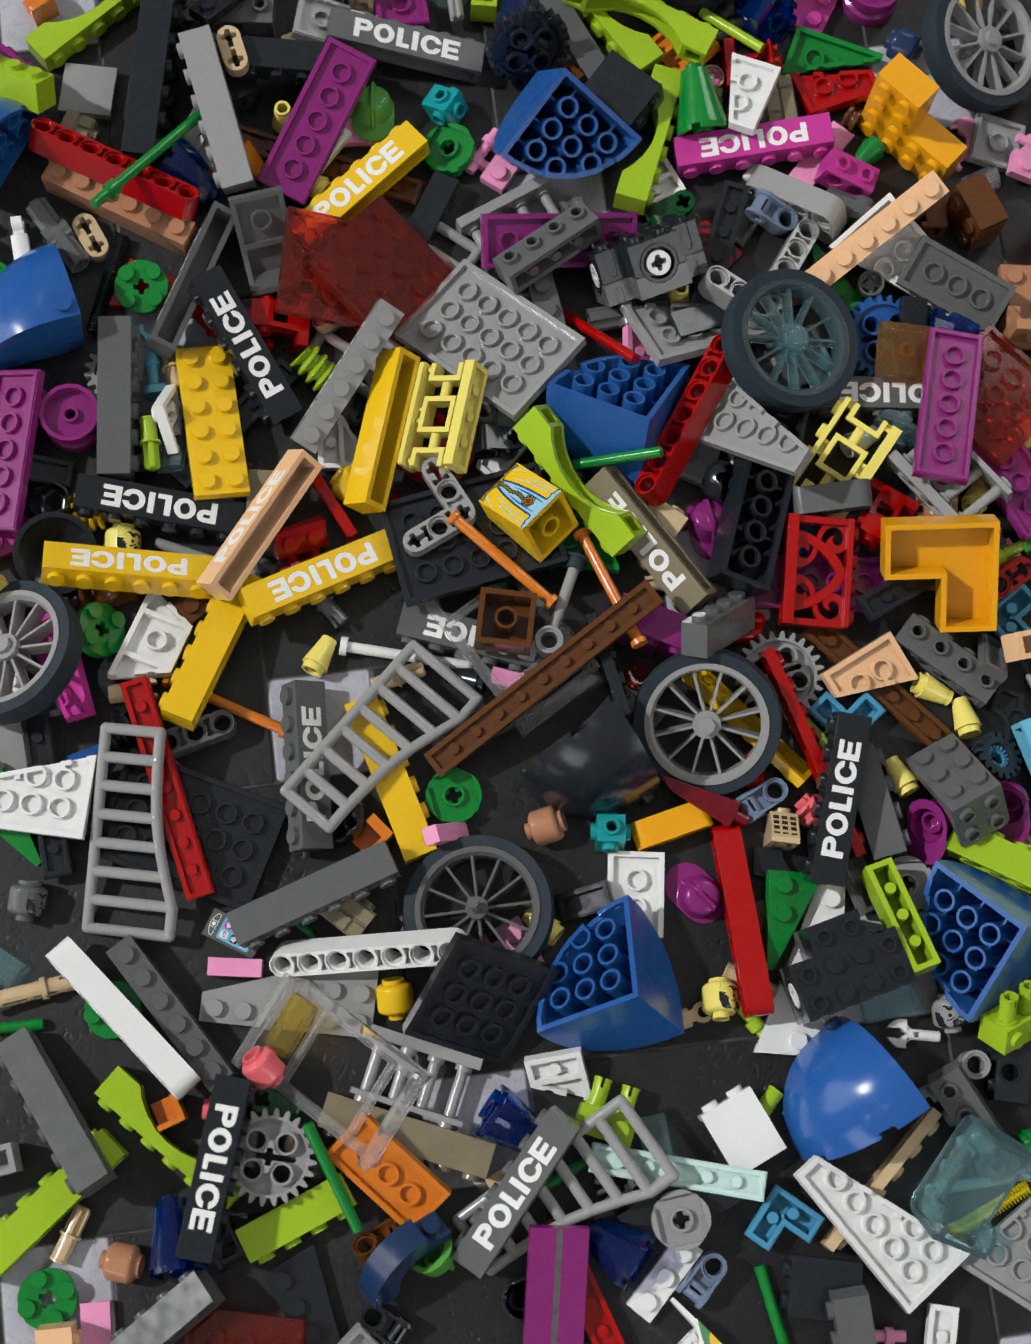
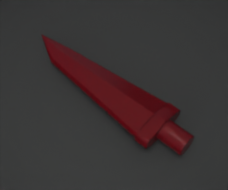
[661,774,750,828]

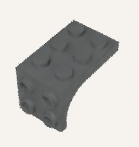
[228,186,304,297]
[905,733,1010,847]

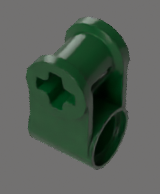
[644,190,695,224]
[251,1087,307,1122]

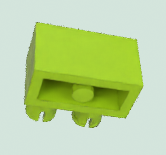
[978,980,1031,1056]
[575,1075,640,1148]

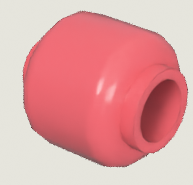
[242,1045,285,1090]

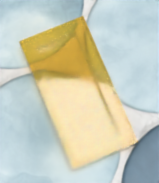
[263,992,318,1058]

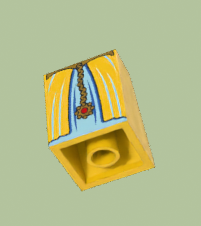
[479,463,579,563]

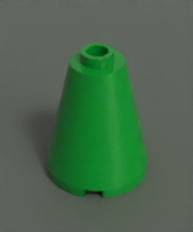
[677,62,728,137]

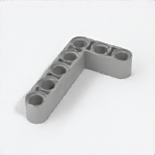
[698,219,820,329]

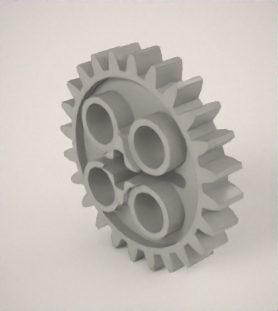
[734,631,824,720]
[233,1108,318,1206]

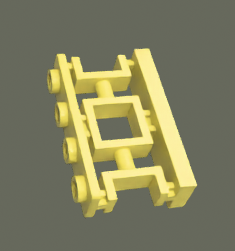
[397,359,489,474]
[793,396,903,518]

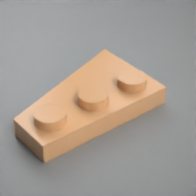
[819,631,919,698]

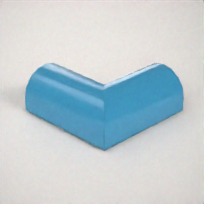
[993,584,1031,640]
[807,691,886,729]
[743,1184,825,1251]

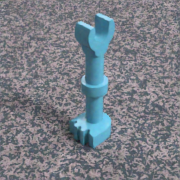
[139,323,167,401]

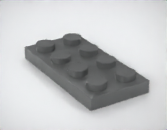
[895,235,1017,336]

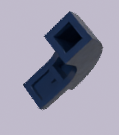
[358,1211,451,1310]

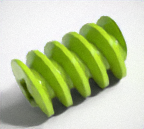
[290,346,335,391]

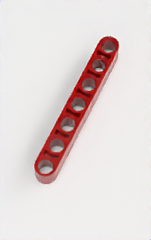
[28,117,200,221]
[634,333,733,507]
[710,823,774,1018]

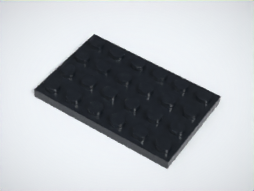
[380,461,568,608]
[88,748,287,909]

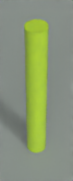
[698,8,766,54]

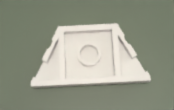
[107,594,193,680]

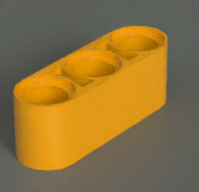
[631,803,714,851]

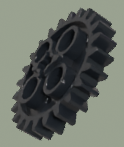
[485,3,570,86]

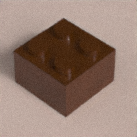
[946,172,1009,252]
[474,587,537,656]

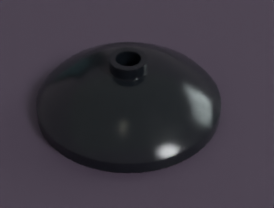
[12,511,97,594]

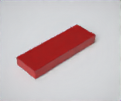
[311,473,359,543]

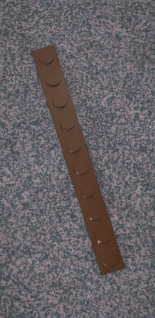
[424,579,664,777]

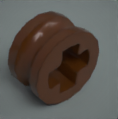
[840,105,863,132]

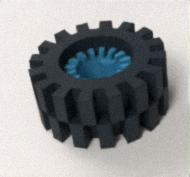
[969,732,1022,782]

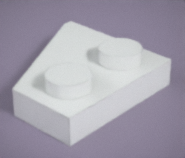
[524,1046,592,1101]

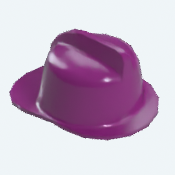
[685,498,723,560]
[996,779,1031,844]
[907,799,951,865]
[664,862,724,924]

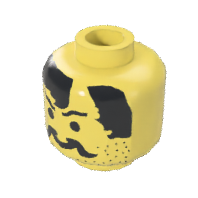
[104,523,141,549]
[701,977,739,1022]

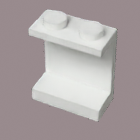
[697,1084,787,1169]

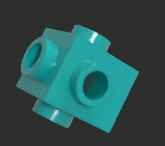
[421,84,469,126]
[590,811,631,854]

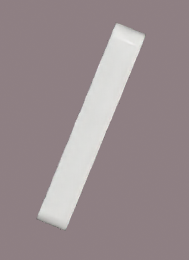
[269,927,466,977]
[45,936,201,1101]

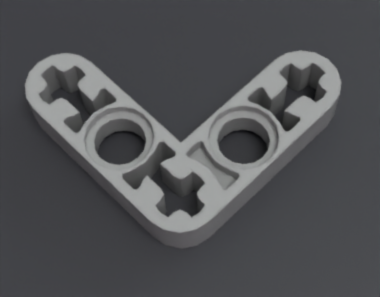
[403,457,476,557]

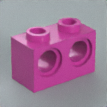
[814,147,880,197]

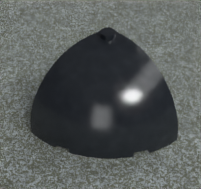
[515,701,660,819]

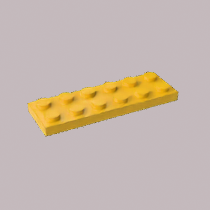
[175,346,250,501]

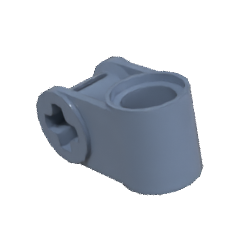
[744,188,798,236]
[736,778,788,825]
[675,1250,727,1310]

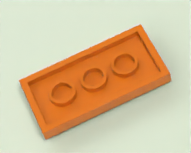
[327,1110,452,1225]

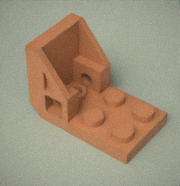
[998,264,1031,350]

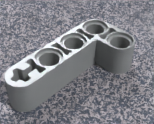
[745,165,848,245]

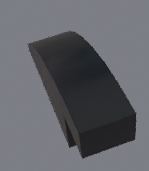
[615,1186,743,1226]

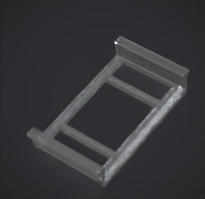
[419,578,601,737]
[231,973,434,1171]

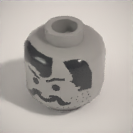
[930,990,969,1033]

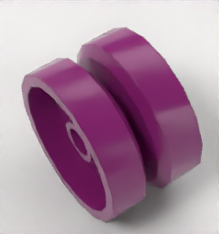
[841,0,899,27]
[39,383,97,453]

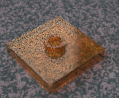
[875,320,931,381]

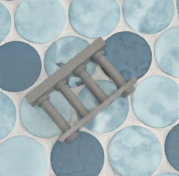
[456,176,560,280]
[887,449,1013,516]
[349,1024,483,1131]

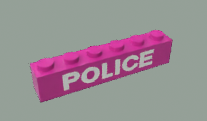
[672,112,835,179]

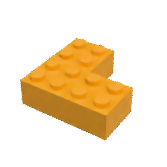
[857,52,968,183]
[880,514,1000,633]

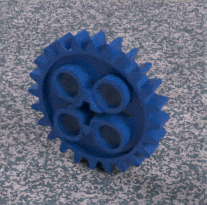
[849,294,899,377]

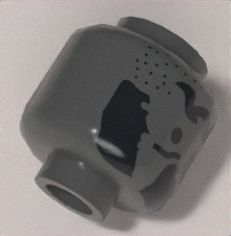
[7,879,48,922]

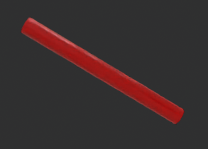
[562,309,639,364]

